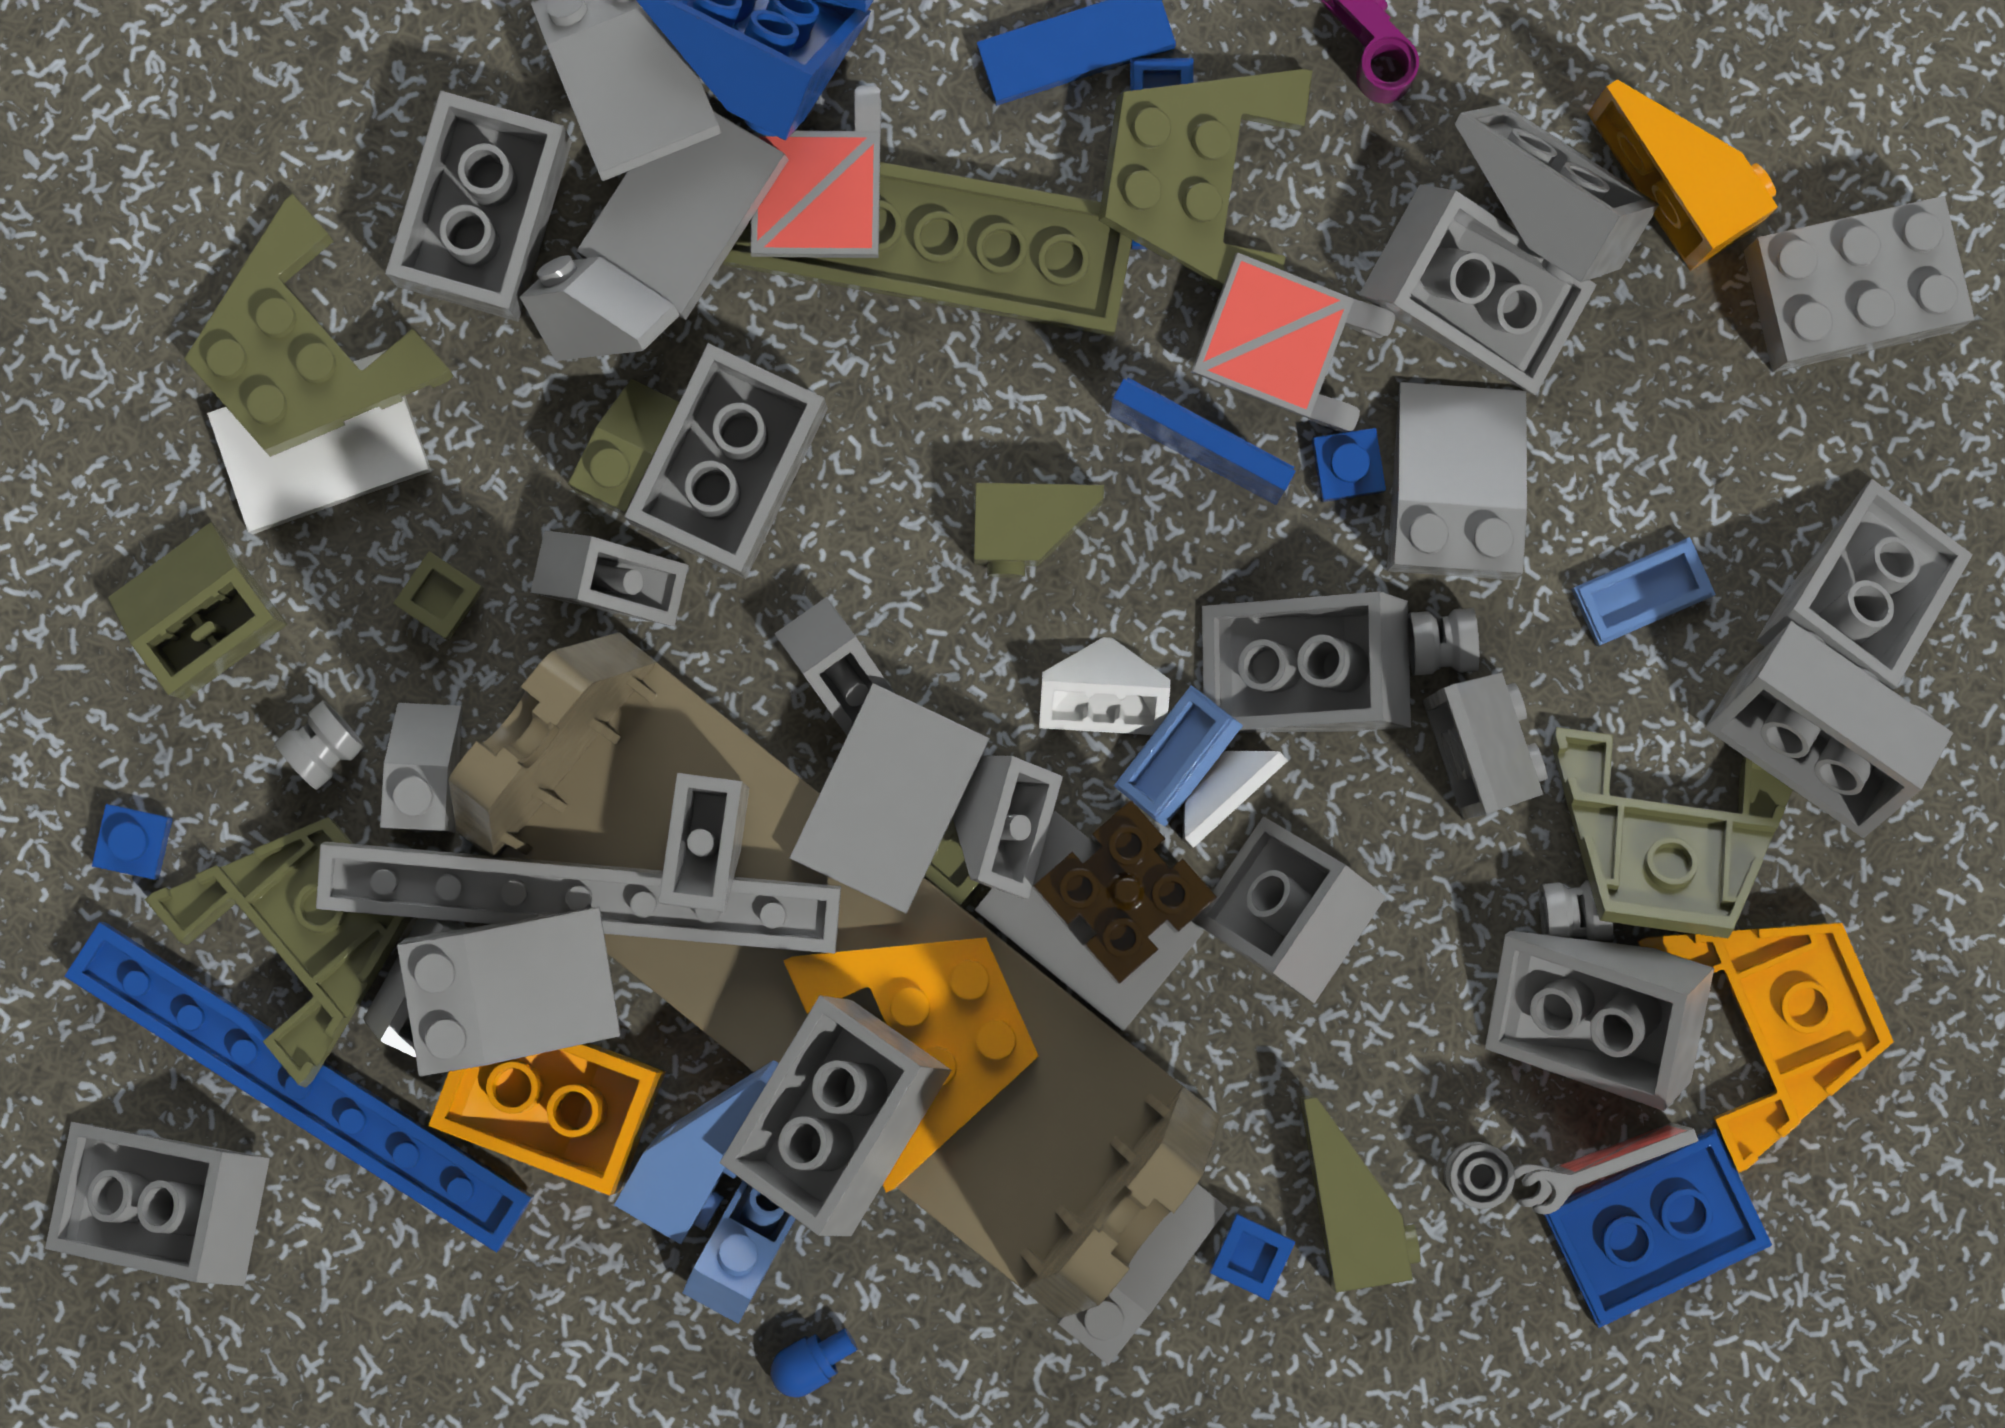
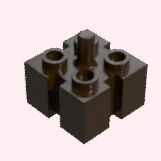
[1032,800,1217,984]

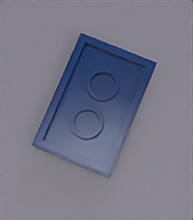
[1109,378,1296,505]
[1543,1128,1772,1328]

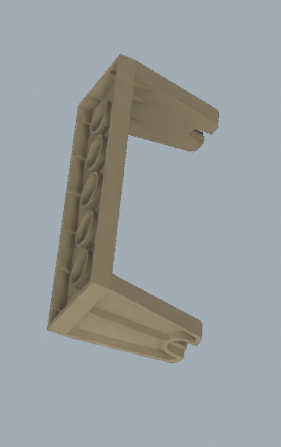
[448,632,1221,1319]

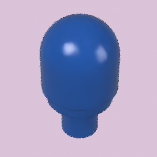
[770,1328,858,1398]

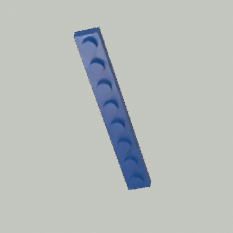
[64,922,534,1253]

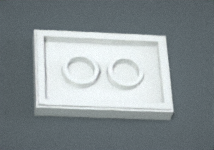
[207,350,431,535]

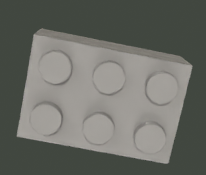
[385,90,572,322]
[1744,196,1975,373]
[624,343,828,579]
[1705,621,1953,838]
[719,995,952,1236]

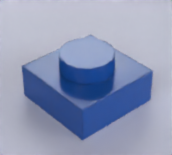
[1312,428,1386,502]
[92,804,173,880]
[1209,1213,1295,1301]

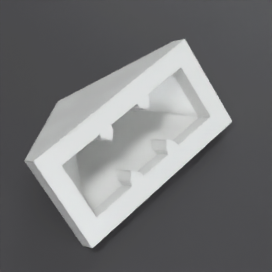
[1039,637,1170,735]
[1182,751,1288,849]

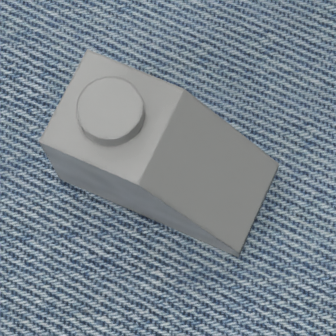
[520,255,680,361]
[530,531,688,627]
[774,597,894,736]
[380,703,463,833]
[953,755,1063,899]
[658,773,750,912]

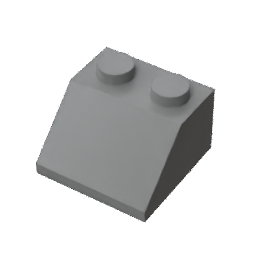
[1192,816,1386,1003]

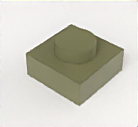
[393,551,485,641]
[925,818,979,906]

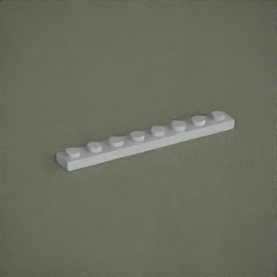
[316,842,841,954]

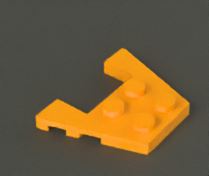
[1637,922,1894,1173]
[783,937,1039,1193]

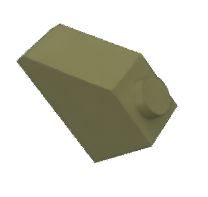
[568,379,679,516]
[974,483,1104,578]

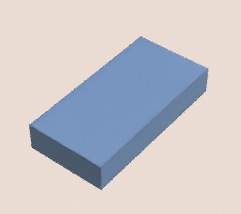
[1571,537,1716,647]
[1114,685,1243,827]

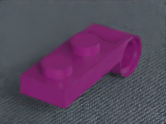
[1319,0,1419,104]

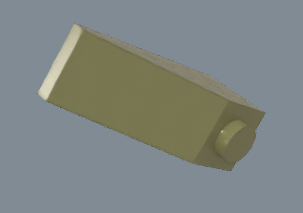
[1299,1095,1421,1293]

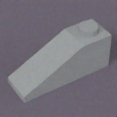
[1057,1183,1228,1366]

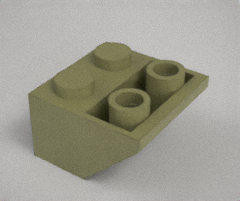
[108,522,288,700]

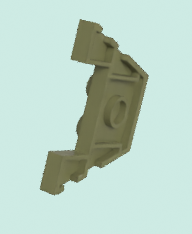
[1098,69,1313,290]
[184,194,454,457]
[1551,727,1793,938]
[144,817,413,1088]

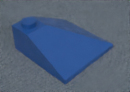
[636,0,871,141]

